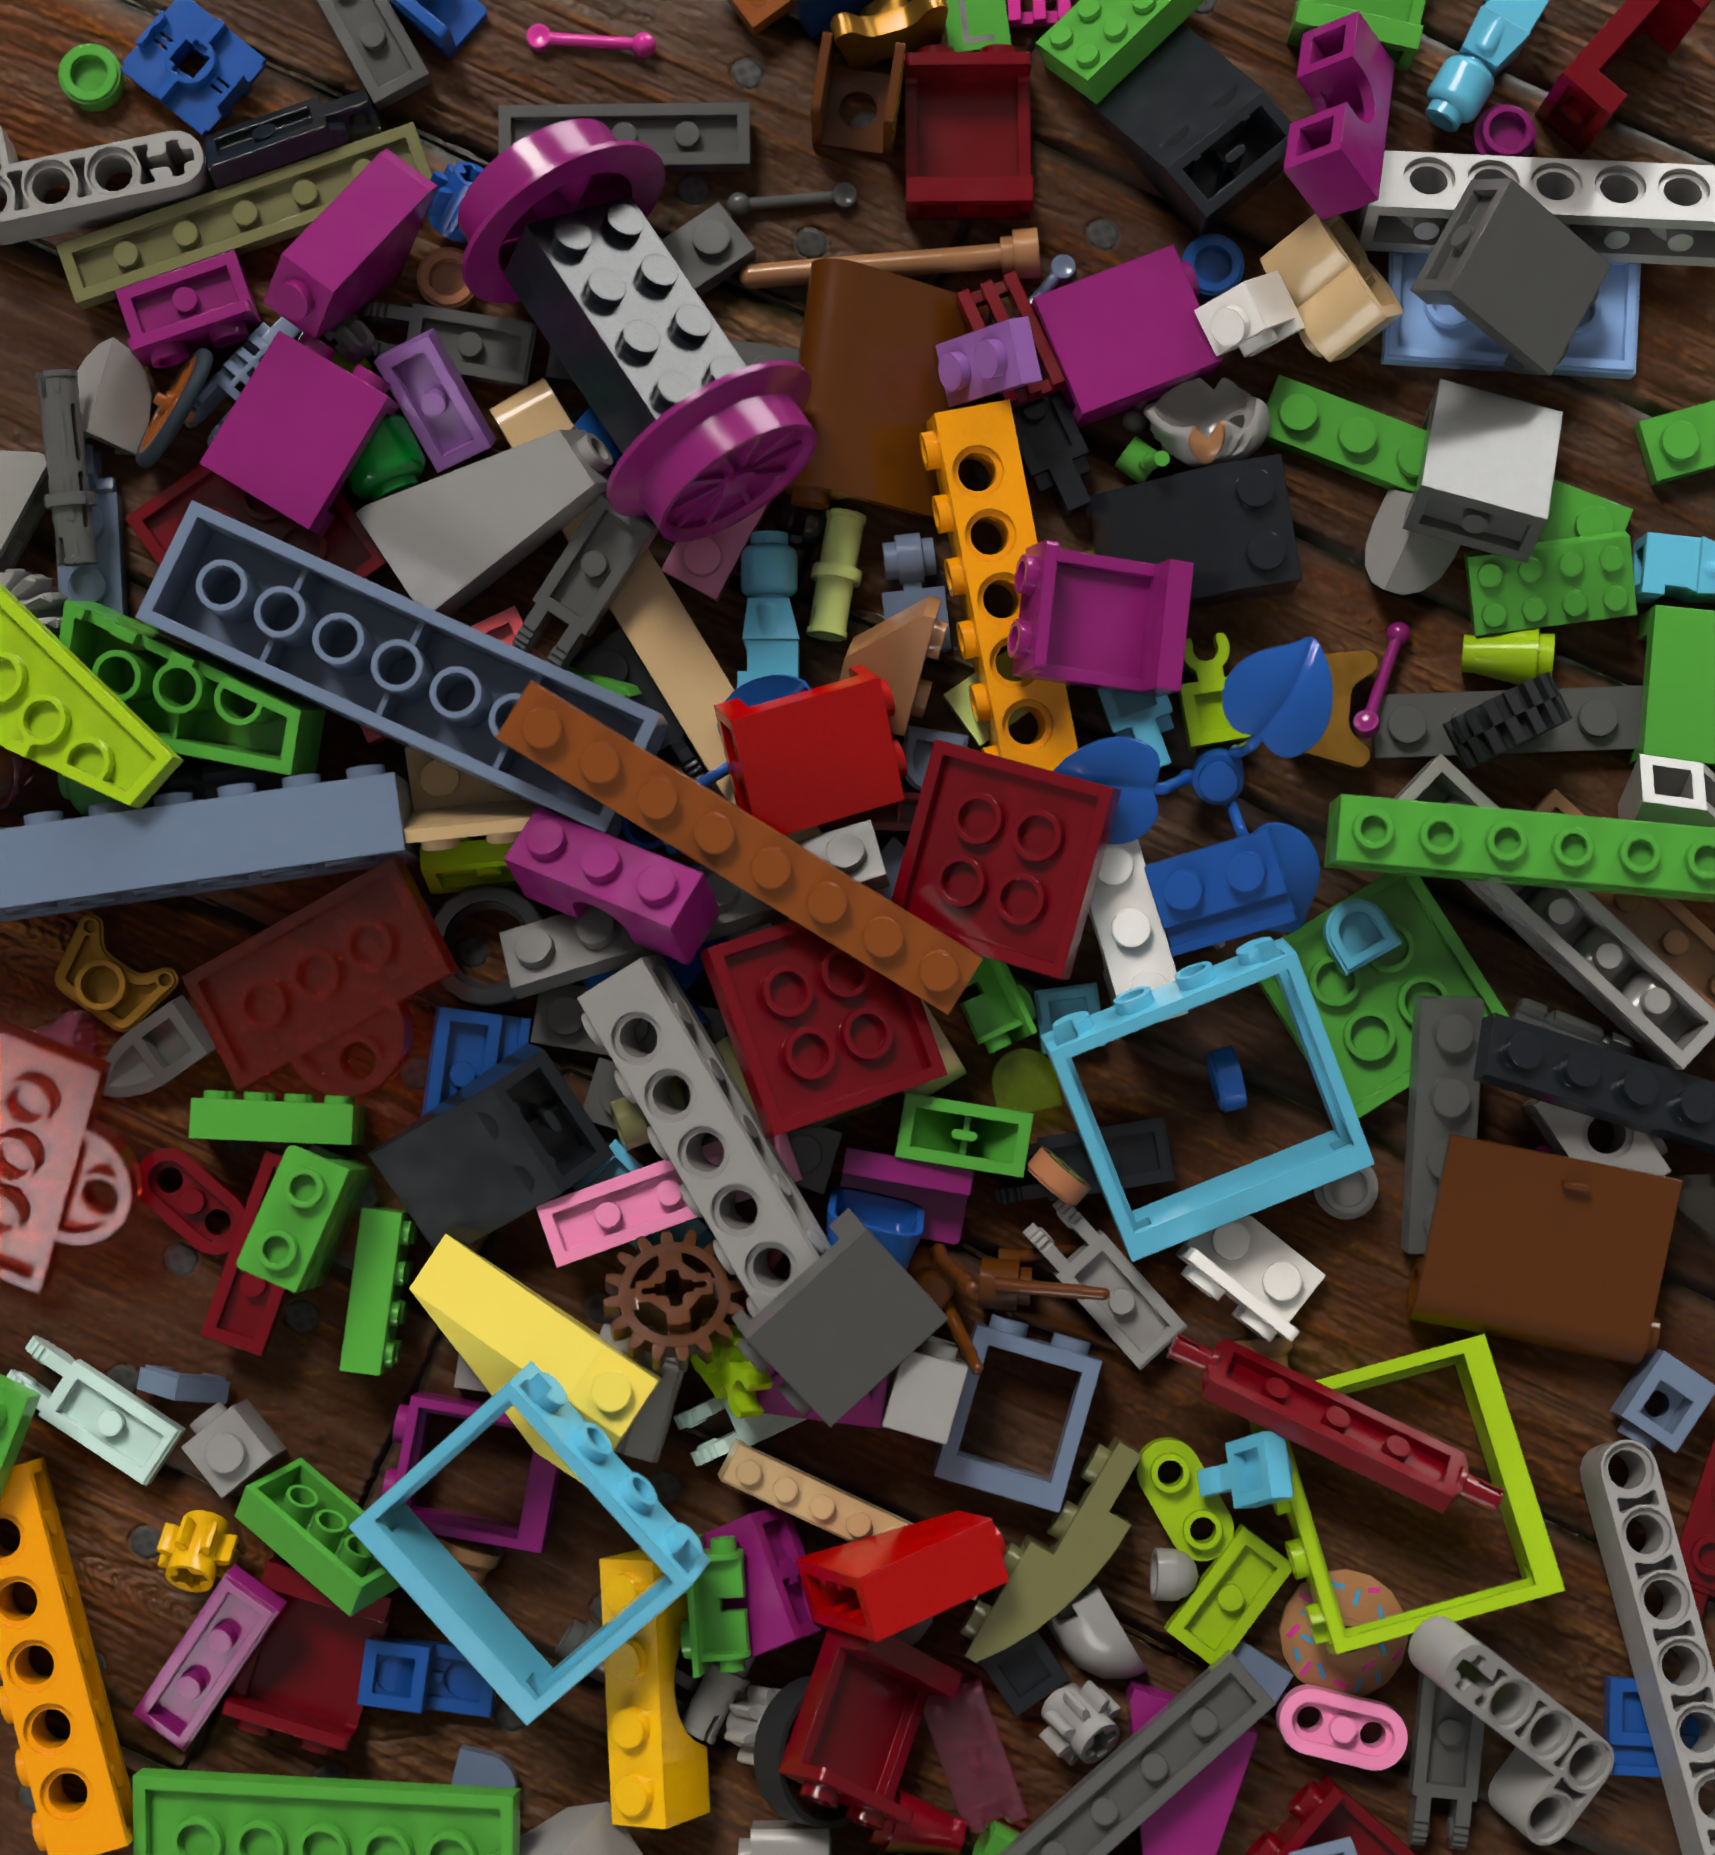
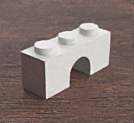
[1088,839,1188,1023]

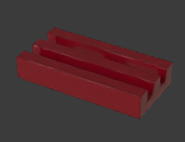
[956,271,1065,409]

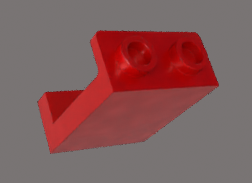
[714,664,908,835]

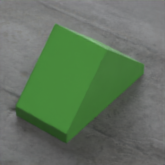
[895,1093,1034,1178]

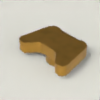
[830,0,948,69]
[1300,650,1378,770]
[54,914,183,1032]

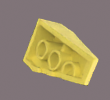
[409,1234,663,1485]

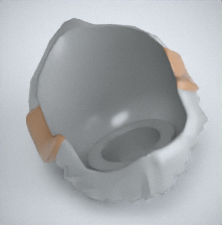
[1143,377,1271,469]

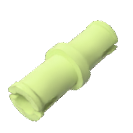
[806,508,867,642]

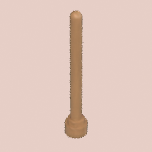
[739,227,1040,289]

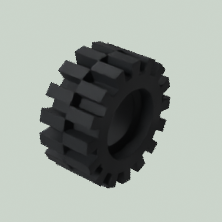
[1442,672,1572,771]

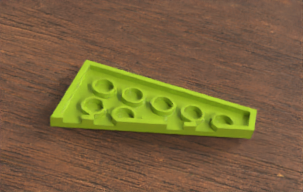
[0,582,183,809]

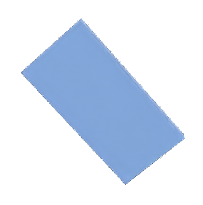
[1381,252,1641,380]

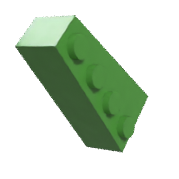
[59,600,326,775]

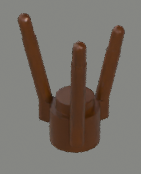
[978,1241,1120,1351]
[906,1243,983,1375]

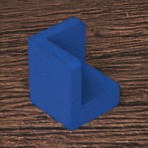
[389,0,488,61]

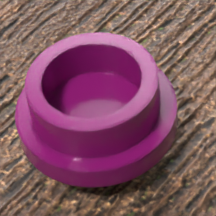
[1472,104,1536,157]

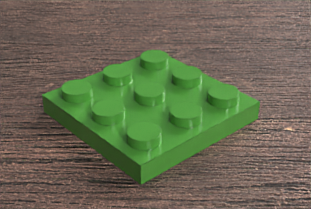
[1257,873,1510,1119]

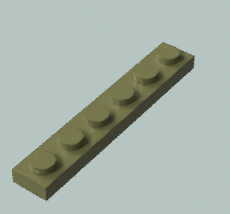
[56,122,432,310]

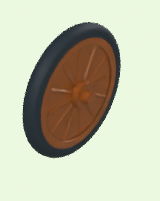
[136,348,213,468]

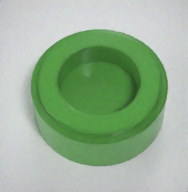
[58,43,126,112]

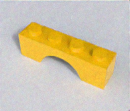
[599,1549,710,1829]

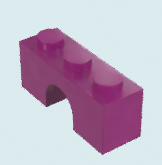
[1283,11,1395,221]
[504,806,721,965]

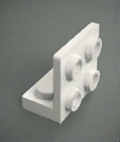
[1175,1215,1326,1342]

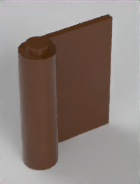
[783,258,990,520]
[1405,1133,1683,1365]

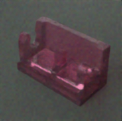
[923,1679,1028,1833]

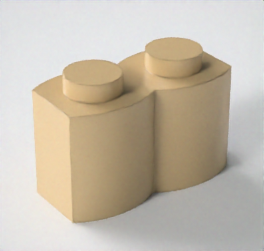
[1260,213,1404,362]

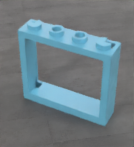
[1040,937,1375,1262]
[349,1361,711,1726]

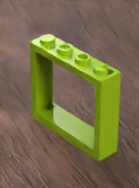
[1248,1334,1565,1655]

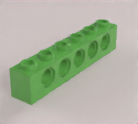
[1324,794,1715,902]

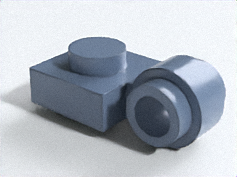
[881,532,952,653]

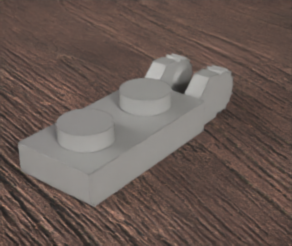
[1022,1199,1188,1370]

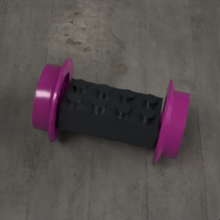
[458,118,817,542]

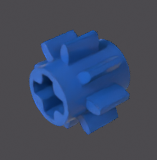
[427,162,484,242]

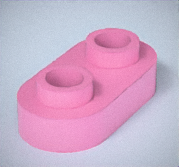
[1276,1684,1408,1771]

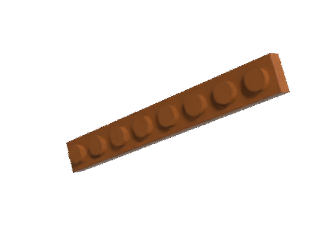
[496,679,983,1015]

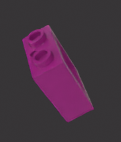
[381,1391,561,1553]

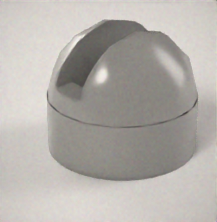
[1150,1548,1199,1601]

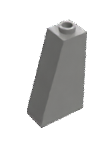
[355,430,613,616]

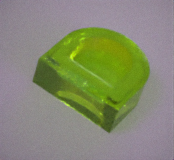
[991,1049,1062,1113]

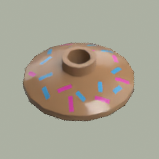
[1279,1568,1408,1697]

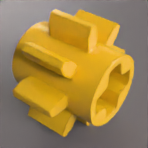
[156,1510,240,1592]

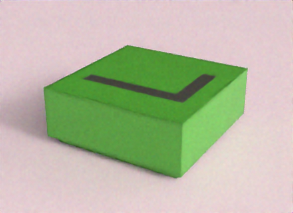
[945,0,1011,52]

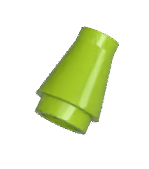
[1461,628,1555,685]

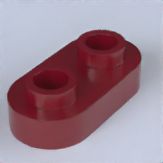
[135,1148,247,1255]

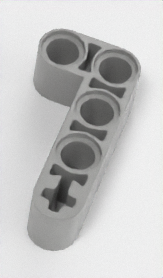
[0,125,214,245]
[1408,1616,1615,1846]

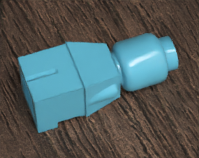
[1425,0,1550,132]
[737,530,801,688]
[1632,532,1715,604]

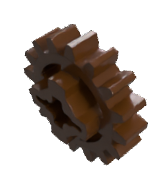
[603,1228,745,1372]

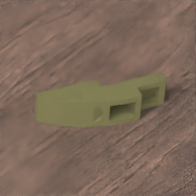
[959,1436,1142,1662]

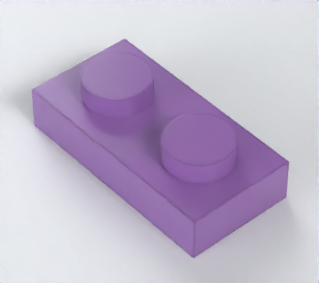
[935,316,1042,408]
[374,328,497,473]

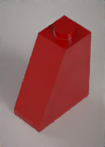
[796,1510,1009,1642]

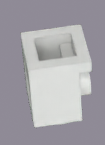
[1194,270,1306,358]

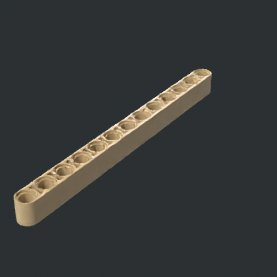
[489,378,967,1096]

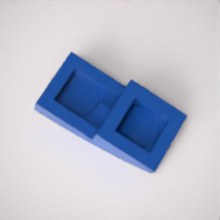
[357,1637,497,1718]

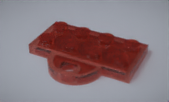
[181,857,460,1097]
[0,1019,142,1295]

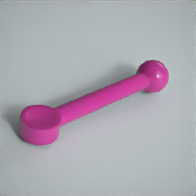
[526,24,656,58]

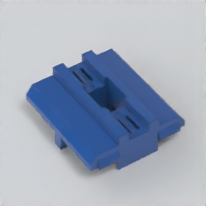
[120,0,267,137]

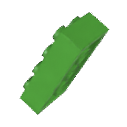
[1036,0,1205,104]
[1464,530,1637,636]
[189,1090,366,1145]
[339,1206,418,1376]
[235,1458,401,1616]

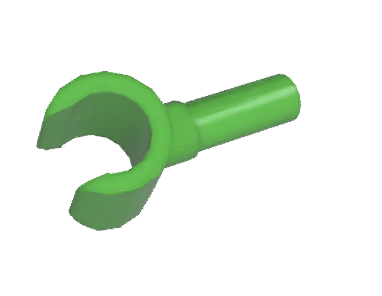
[1114,436,1170,484]

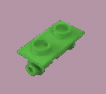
[960,955,1038,1054]
[681,1534,751,1678]

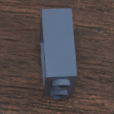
[932,1314,1102,1513]

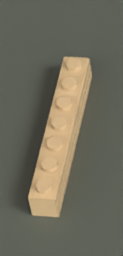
[718,1438,978,1600]

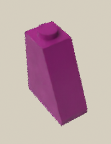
[263,148,437,340]
[1125,1678,1258,1855]

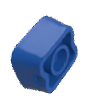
[827,1187,925,1270]

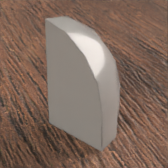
[77,337,152,456]
[1365,489,1460,595]
[1046,1581,1147,1680]

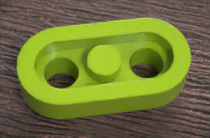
[1135,1437,1234,1561]

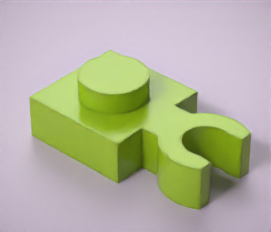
[1178,632,1251,750]
[690,1311,773,1418]

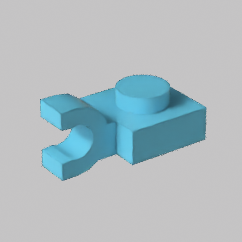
[1197,1431,1293,1509]

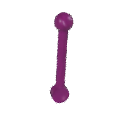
[1353,622,1411,738]

